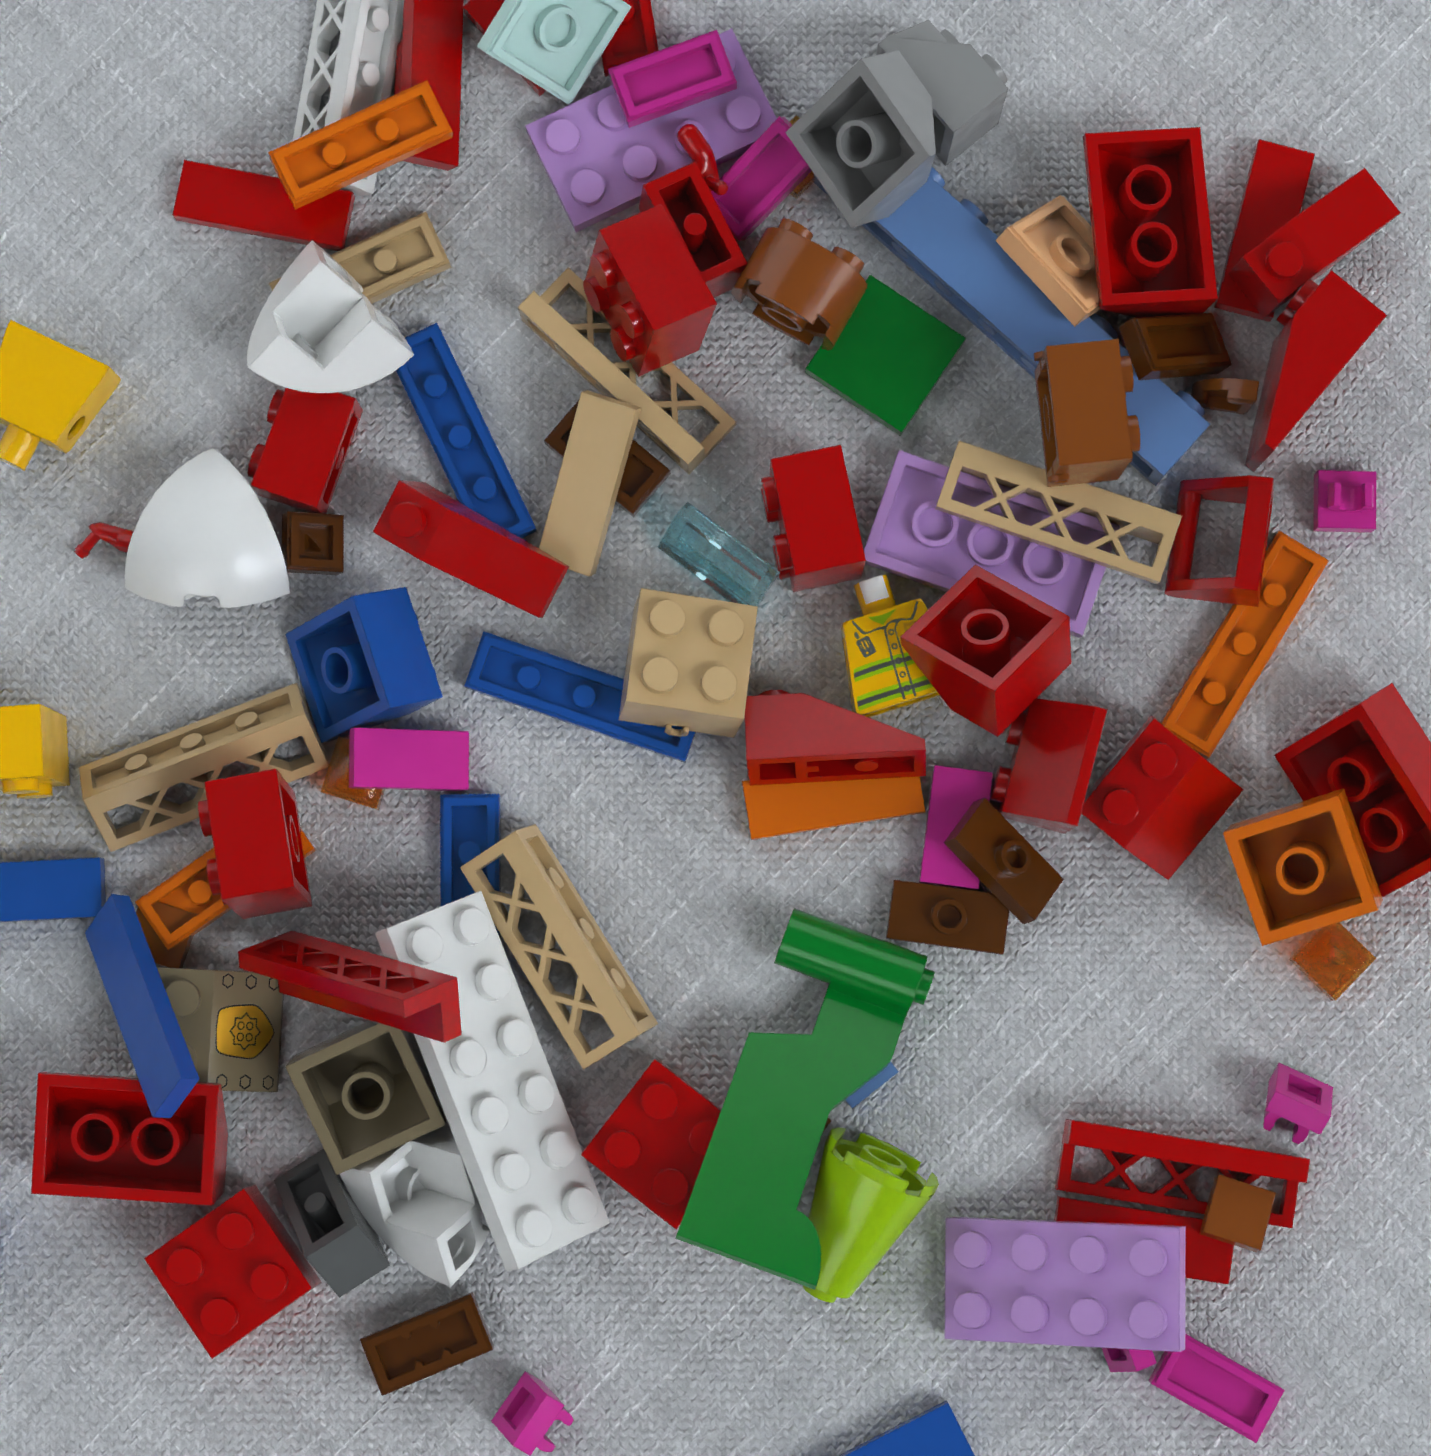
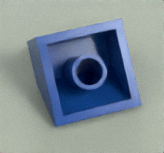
[285,587,443,743]

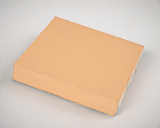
[995,195,1100,327]

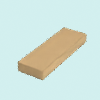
[269,212,452,304]
[539,390,641,577]

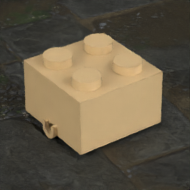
[619,588,758,738]

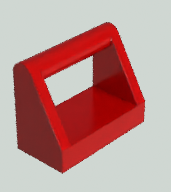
[1164,475,1274,607]

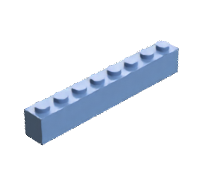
[814,167,1210,486]

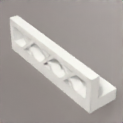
[293,0,404,196]

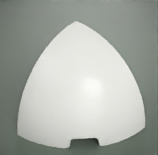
[247,240,414,393]
[125,448,290,608]
[340,1118,490,1287]

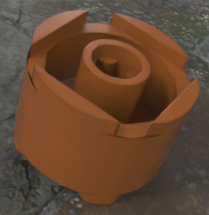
[731,218,867,350]

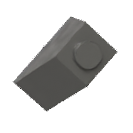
[274,1149,390,1298]

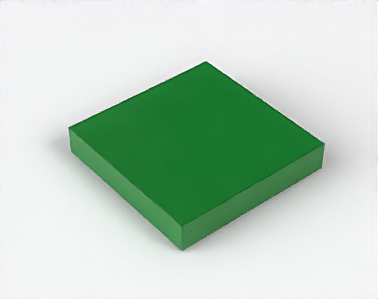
[805,275,966,436]

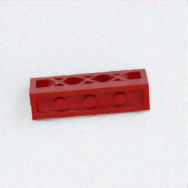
[238,930,462,1043]
[1055,1119,1310,1228]

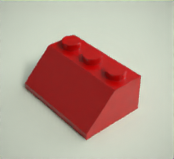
[1083,127,1218,318]
[1274,683,1431,897]
[31,1072,228,1206]

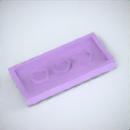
[525,28,777,232]
[864,450,1120,638]
[945,1217,1186,1352]

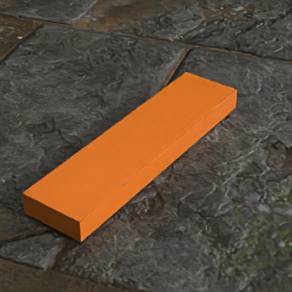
[1161,531,1329,759]

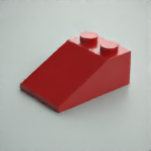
[1245,270,1387,472]

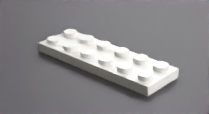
[375,891,610,1271]

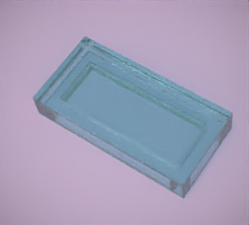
[658,502,780,607]

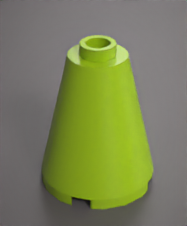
[803,1127,939,1303]

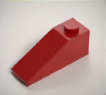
[1229,168,1401,319]
[373,480,569,618]
[745,690,926,786]

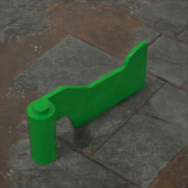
[675,908,935,1290]

